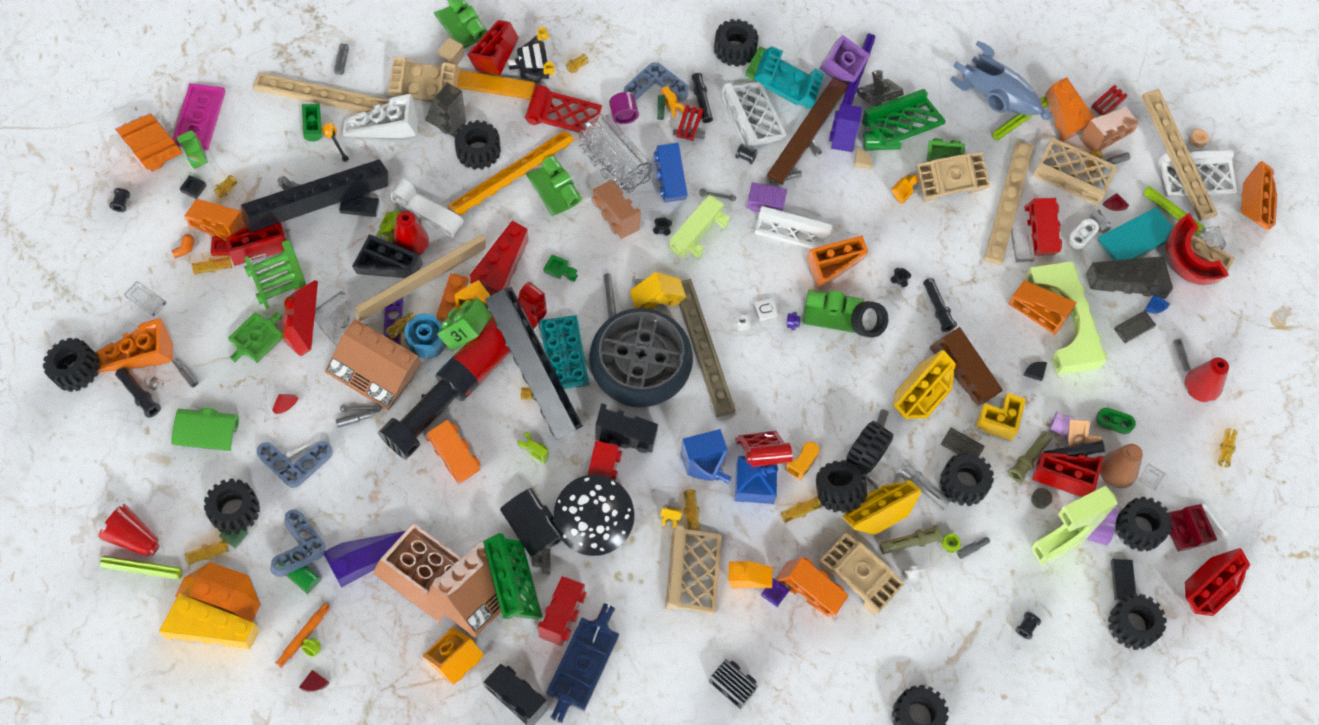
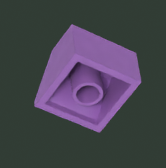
[819,35,870,82]

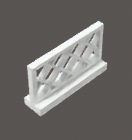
[720,82,787,150]
[1157,150,1237,198]

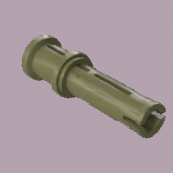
[1008,431,1052,482]
[880,525,942,555]

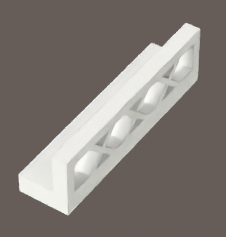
[755,206,832,249]

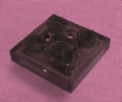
[856,70,904,106]

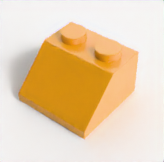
[422,626,484,685]

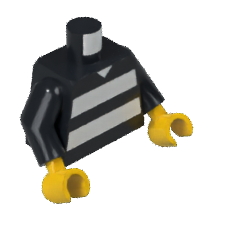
[508,26,555,82]

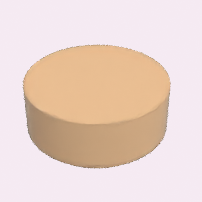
[1189,129,1209,147]

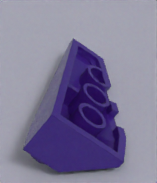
[324,531,406,588]

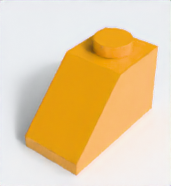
[728,561,773,589]

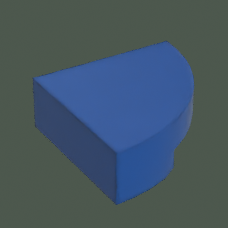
[1144,294,1170,314]

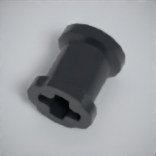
[735,143,758,165]
[109,188,130,212]
[1015,612,1041,640]

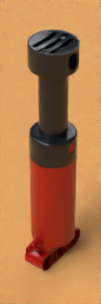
[378,282,547,460]

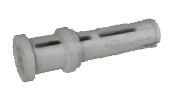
[895,460,951,510]

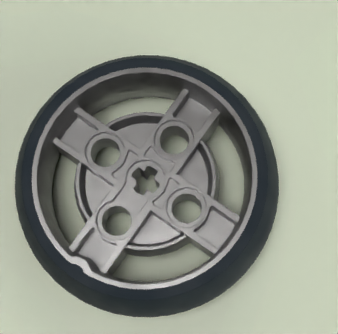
[589,308,693,407]

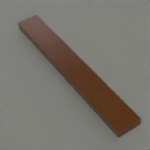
[767,78,848,185]

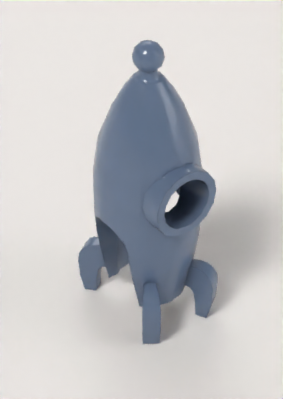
[950,41,1051,120]

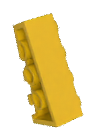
[159,593,259,649]

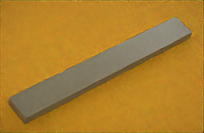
[679,279,736,417]

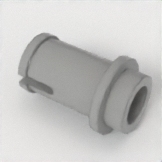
[1090,209,1111,233]

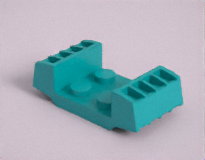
[754,46,825,109]

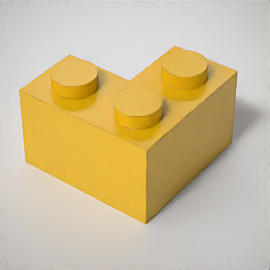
[629,272,687,310]
[974,393,1026,441]

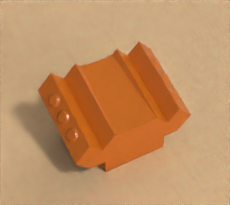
[115,113,183,172]

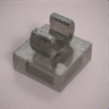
[532,548,551,574]

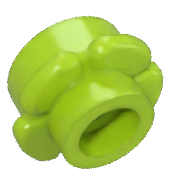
[941,533,961,553]
[301,638,322,657]

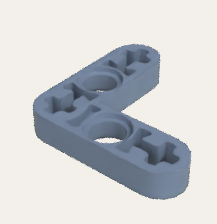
[624,62,689,100]
[256,441,333,488]
[270,509,326,577]

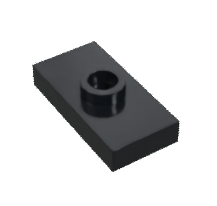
[339,196,380,217]

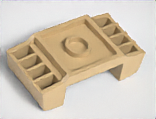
[388,57,460,103]
[916,152,991,202]
[820,533,905,615]

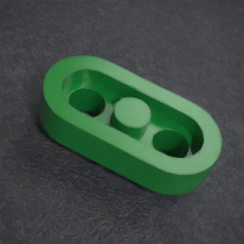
[1096,408,1136,434]

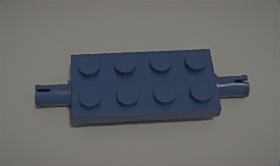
[546,603,620,723]

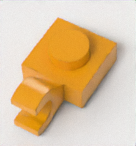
[661,86,685,118]
[891,174,919,203]

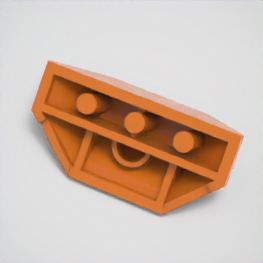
[1241,161,1277,230]
[175,562,261,622]

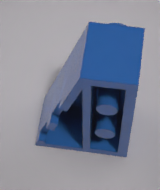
[653,143,688,203]

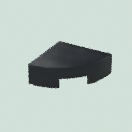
[1023,362,1047,381]

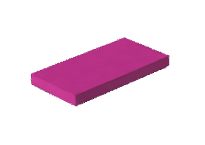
[172,83,226,150]

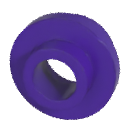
[787,312,800,331]

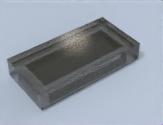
[1114,311,1156,344]
[941,427,985,457]

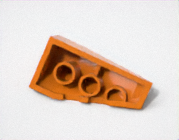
[95,318,173,373]

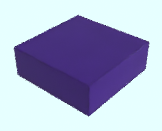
[761,578,790,607]

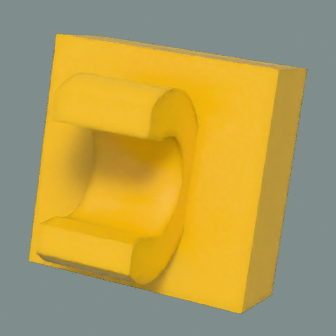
[660,505,683,528]

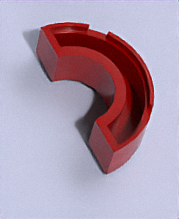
[1165,213,1229,285]

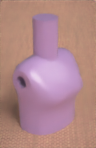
[1049,412,1075,439]

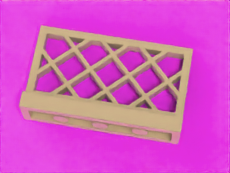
[1033,137,1118,205]
[665,525,722,614]

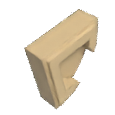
[854,148,873,169]

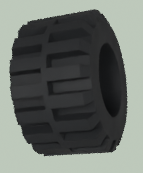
[714,19,759,67]
[454,120,501,170]
[43,338,101,392]
[846,420,894,475]
[940,452,994,506]
[816,460,867,513]
[204,478,260,535]
[1116,497,1173,552]
[1108,593,1167,650]
[892,685,949,725]

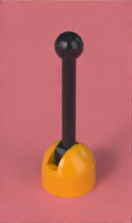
[321,123,349,162]

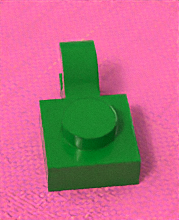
[543,254,578,282]

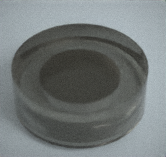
[1031,488,1052,509]

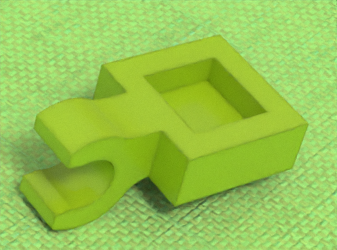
[376,210,400,242]
[517,432,549,464]

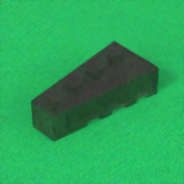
[1086,256,1173,299]

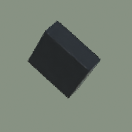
[180,175,207,199]

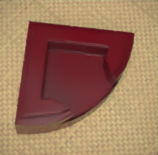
[1102,193,1129,211]
[299,670,330,692]

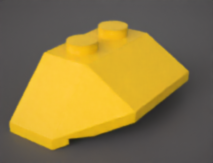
[892,350,956,419]
[843,480,922,535]

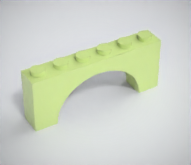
[1026,261,1106,375]
[1031,486,1118,565]

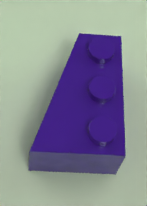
[829,104,862,152]

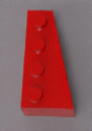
[470,220,528,296]

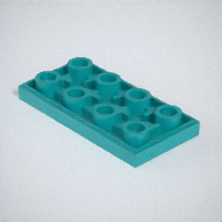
[1097,207,1172,267]
[540,315,589,389]

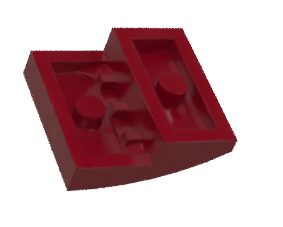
[1167,504,1217,552]

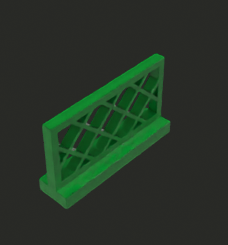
[862,89,946,147]
[483,533,543,620]

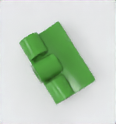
[434,0,488,48]
[526,155,582,216]
[803,289,864,333]
[171,408,239,451]

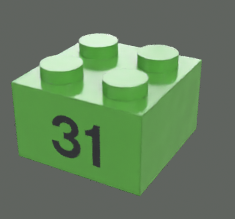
[437,297,492,351]

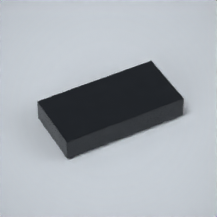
[1111,559,1136,600]

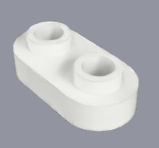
[1068,219,1099,249]

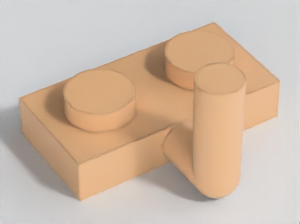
[1068,419,1102,446]

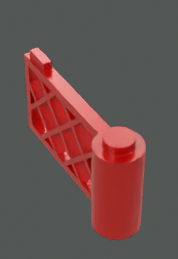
[525,85,602,138]
[735,430,793,467]

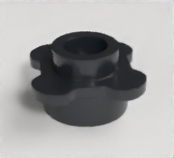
[653,217,672,236]
[890,268,911,287]

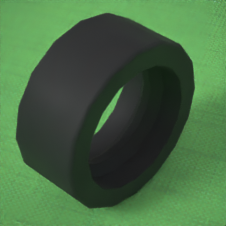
[851,301,889,338]

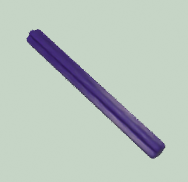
[842,33,876,105]

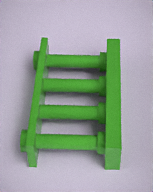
[244,240,306,310]

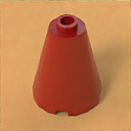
[392,211,429,255]
[1184,357,1229,402]
[98,504,160,557]

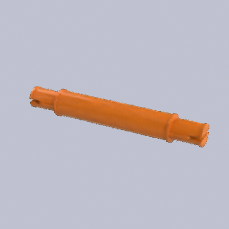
[275,603,331,668]

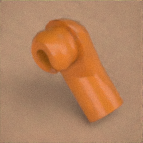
[171,234,194,259]

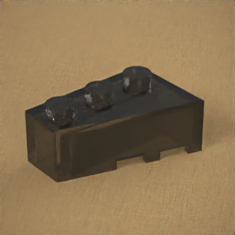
[425,83,466,137]

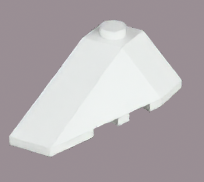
[342,94,418,138]

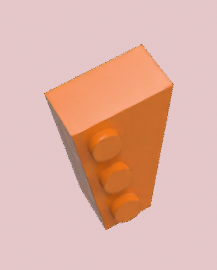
[1045,77,1095,142]
[184,199,247,242]
[807,235,868,290]
[1008,280,1077,335]
[424,420,481,485]
[775,557,849,617]

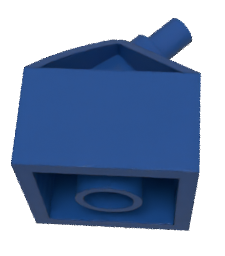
[680,429,732,484]
[735,456,778,504]

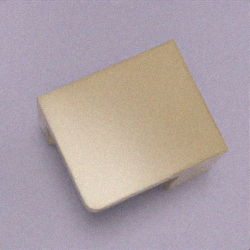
[438,38,465,65]

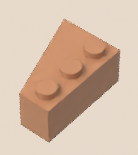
[1081,107,1139,155]
[592,180,641,239]

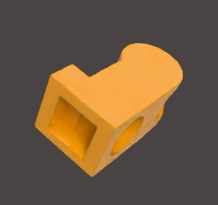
[785,442,819,481]

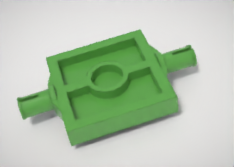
[228,312,283,363]

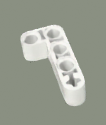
[391,179,464,237]

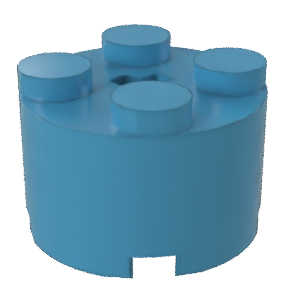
[404,314,445,358]

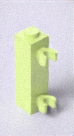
[669,194,730,259]

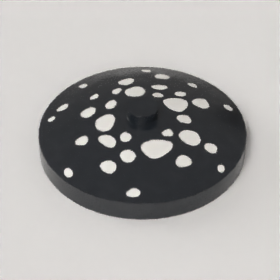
[554,475,635,556]

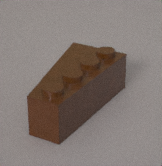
[929,327,1003,406]

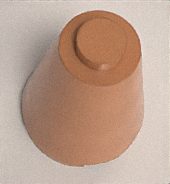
[1100,444,1143,488]

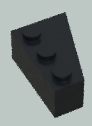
[352,234,423,278]
[595,403,658,453]
[483,663,548,725]

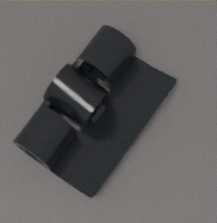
[500,488,563,557]

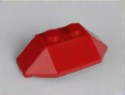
[282,280,318,356]
[1185,548,1250,616]

